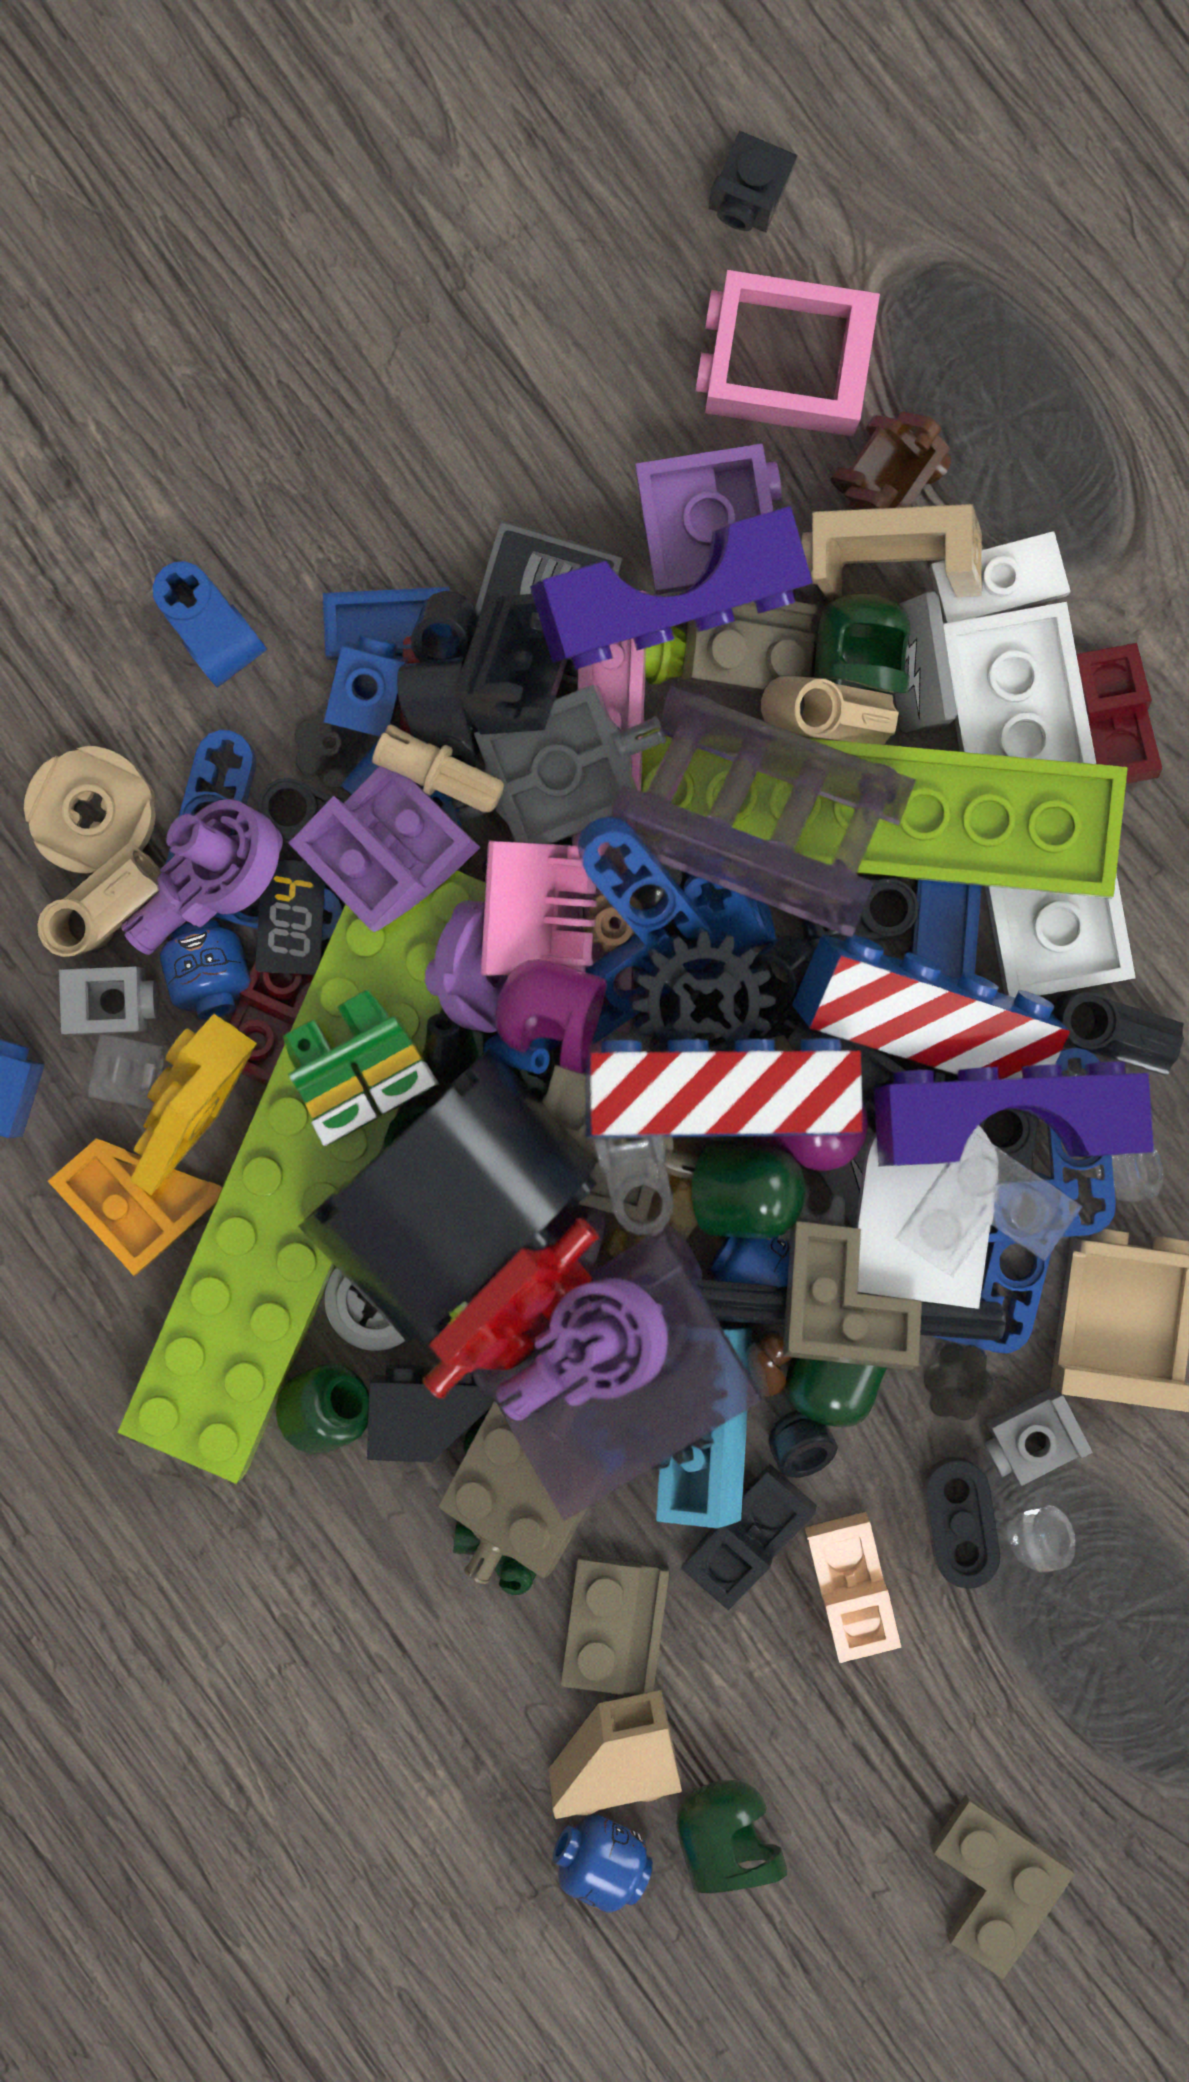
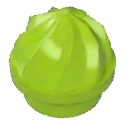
[645,626,687,685]

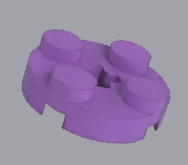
[425,901,509,1033]

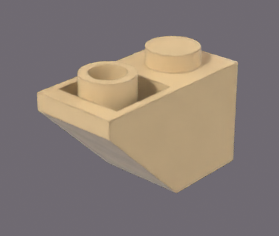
[549,1690,682,1819]

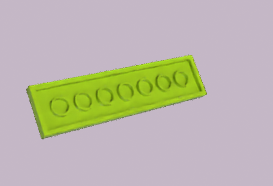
[639,725,1128,898]

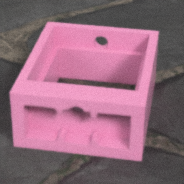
[696,270,880,437]

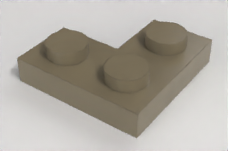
[783,1222,922,1370]
[930,1794,1075,1980]

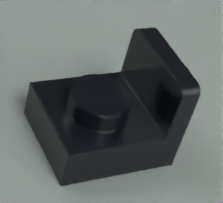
[709,130,798,233]

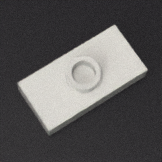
[929,531,1070,624]

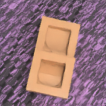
[804,1512,901,1663]

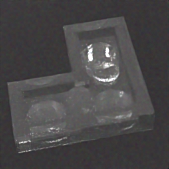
[895,1131,1082,1278]

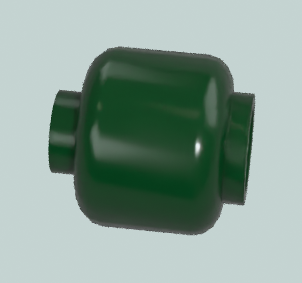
[275,1364,369,1454]

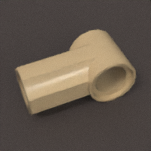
[761,676,899,745]
[37,844,161,957]

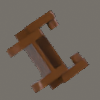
[830,411,951,510]

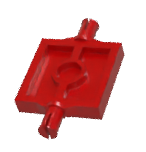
[423,1218,600,1398]

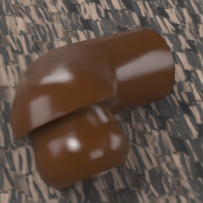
[746,1331,792,1396]

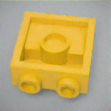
[130,1014,257,1195]

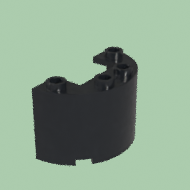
[298,1048,597,1345]

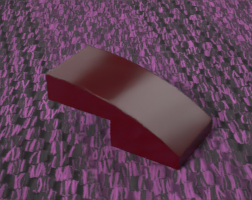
[1076,643,1163,784]

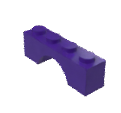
[530,506,813,670]
[874,1062,1154,1167]

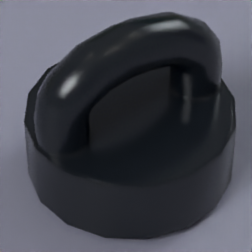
[768,1410,838,1478]

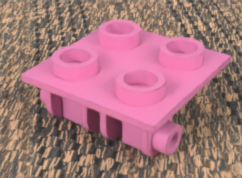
[481,841,597,975]

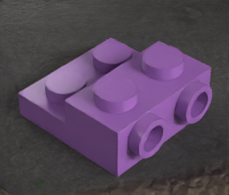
[635,444,782,595]

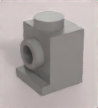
[59,967,159,1035]
[983,1387,1093,1486]

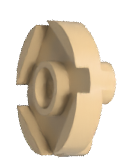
[24,746,156,875]

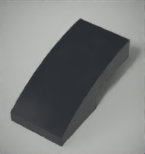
[681,1463,817,1611]

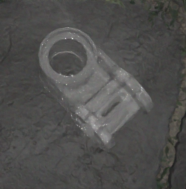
[593,1137,673,1235]

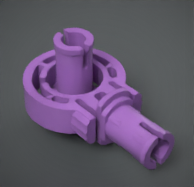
[121,799,283,955]
[496,1278,667,1420]

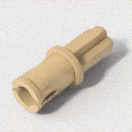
[372,725,504,812]

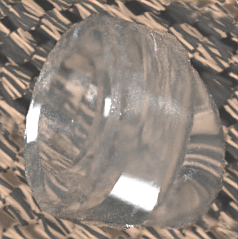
[1095,1145,1164,1202]
[1006,1505,1076,1573]

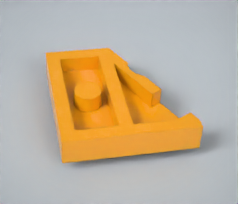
[48,1138,223,1277]

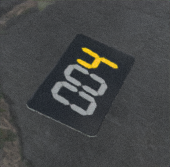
[255,860,325,975]

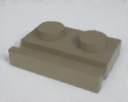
[682,602,818,698]
[561,1555,669,1695]

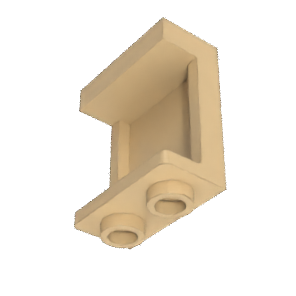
[801,504,982,601]
[1050,1229,1189,1412]

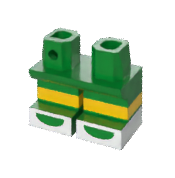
[283,990,439,1146]

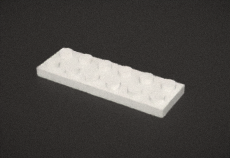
[943,602,1136,998]

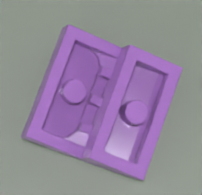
[289,766,480,932]

